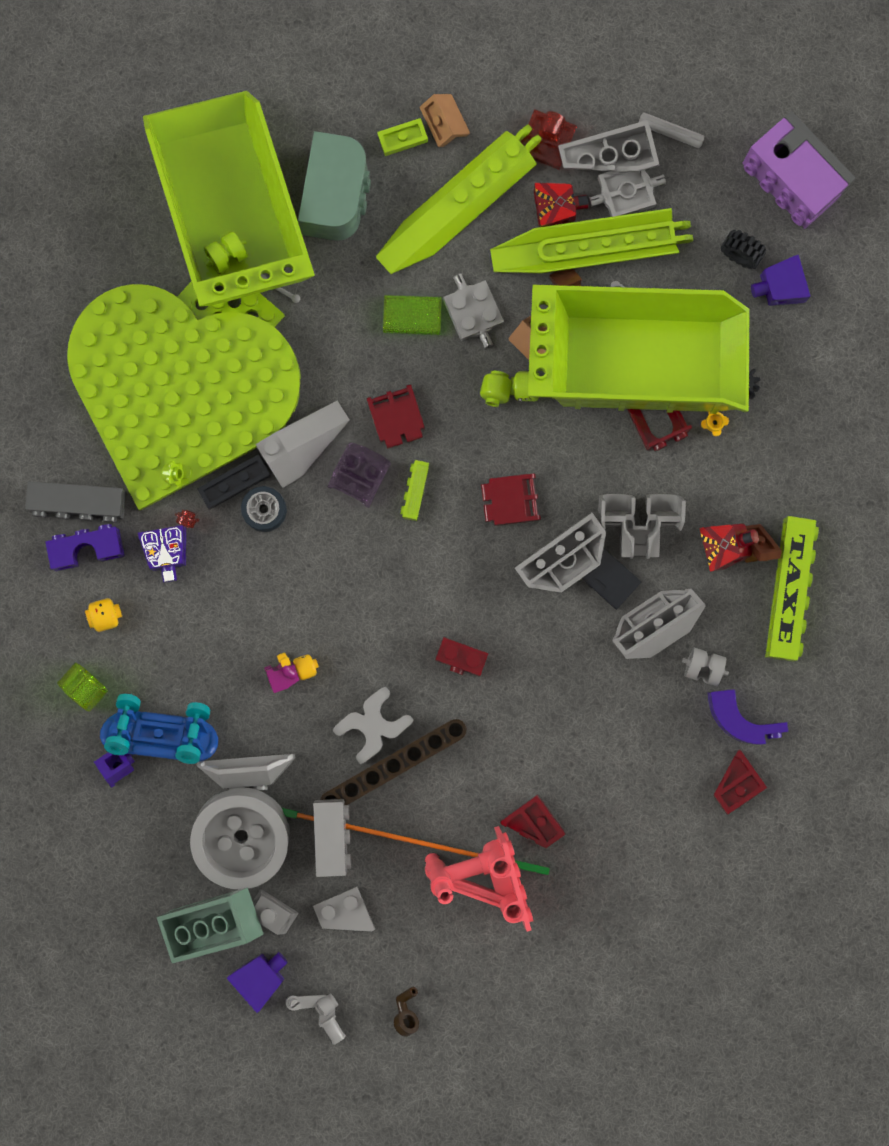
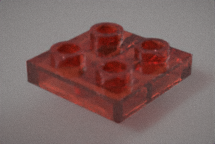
[521,109,577,170]

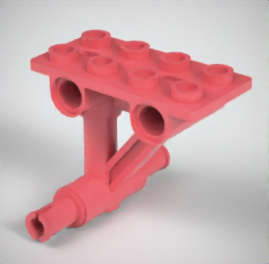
[425,826,533,932]

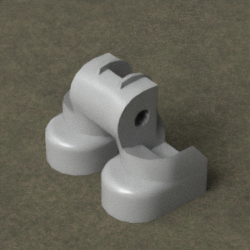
[598,494,686,559]

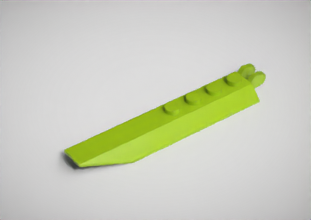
[376,124,542,274]
[490,208,693,273]

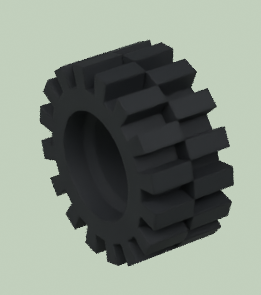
[721,230,767,269]

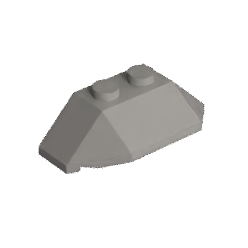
[515,513,606,592]
[612,589,705,659]
[197,754,295,790]

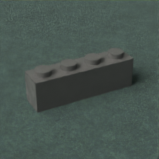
[25,481,126,523]

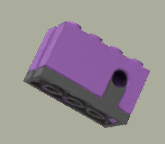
[742,111,856,229]

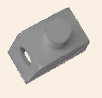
[252,889,298,935]

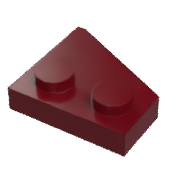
[713,750,767,815]
[500,794,566,848]

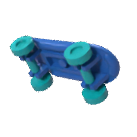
[100,694,218,764]

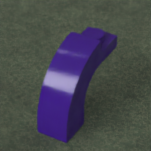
[707,689,788,744]

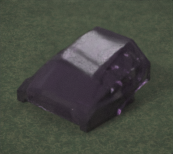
[327,442,392,508]

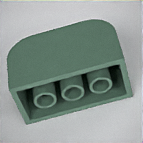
[298,131,371,241]

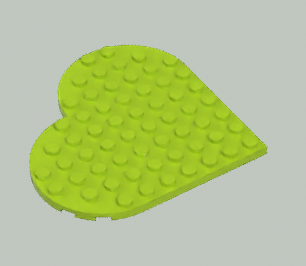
[67,284,301,510]

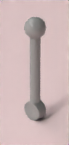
[261,274,300,303]

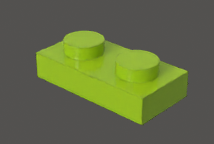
[377,118,428,156]

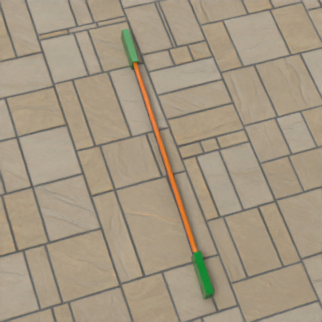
[282,808,550,875]

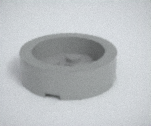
[190,787,290,890]

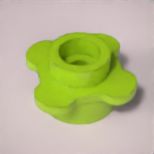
[162,461,183,486]

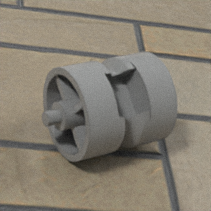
[682,647,729,687]

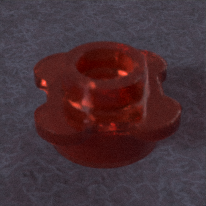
[175,509,200,528]

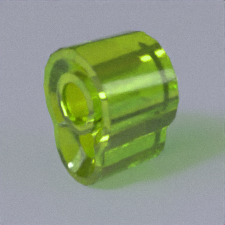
[57,662,108,712]

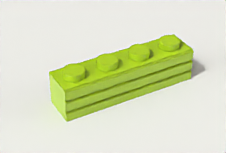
[400,460,429,521]

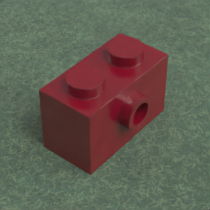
[435,637,489,677]

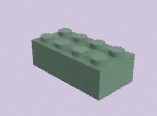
[157,887,263,964]

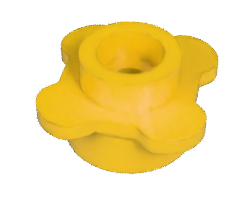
[701,412,729,436]

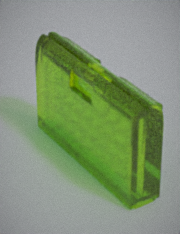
[383,295,442,335]

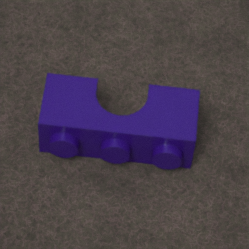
[45,524,125,571]

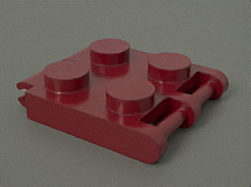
[366,384,425,449]
[481,473,541,526]

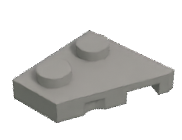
[313,886,375,932]

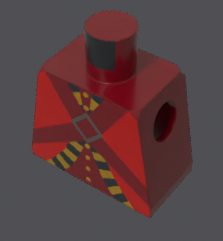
[533,183,588,227]
[699,523,759,572]

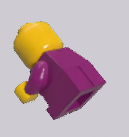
[264,653,319,693]

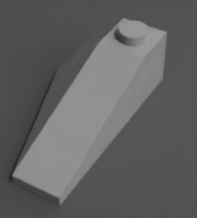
[558,120,660,172]
[255,400,350,488]

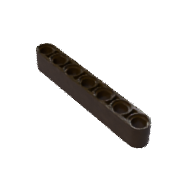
[320,719,467,805]

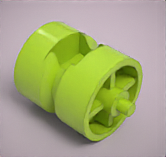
[204,231,248,274]

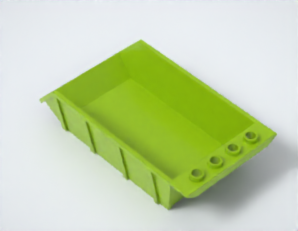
[143,91,315,306]
[528,285,749,414]

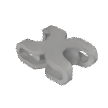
[333,687,413,764]

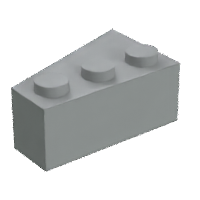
[313,799,351,877]

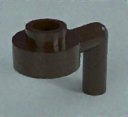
[394,987,419,1037]

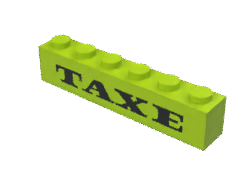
[765,516,819,662]

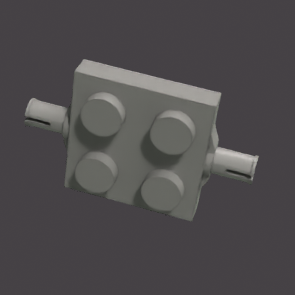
[588,170,666,217]
[443,274,504,349]

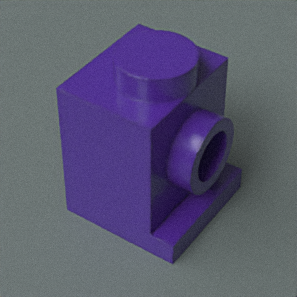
[94,752,135,788]

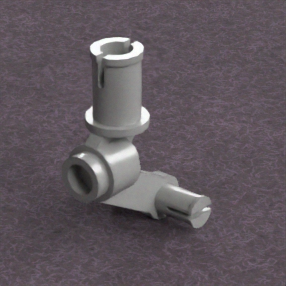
[286,993,346,1045]

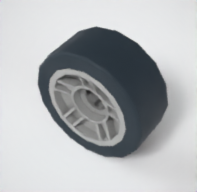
[241,486,287,532]

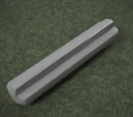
[638,113,704,148]

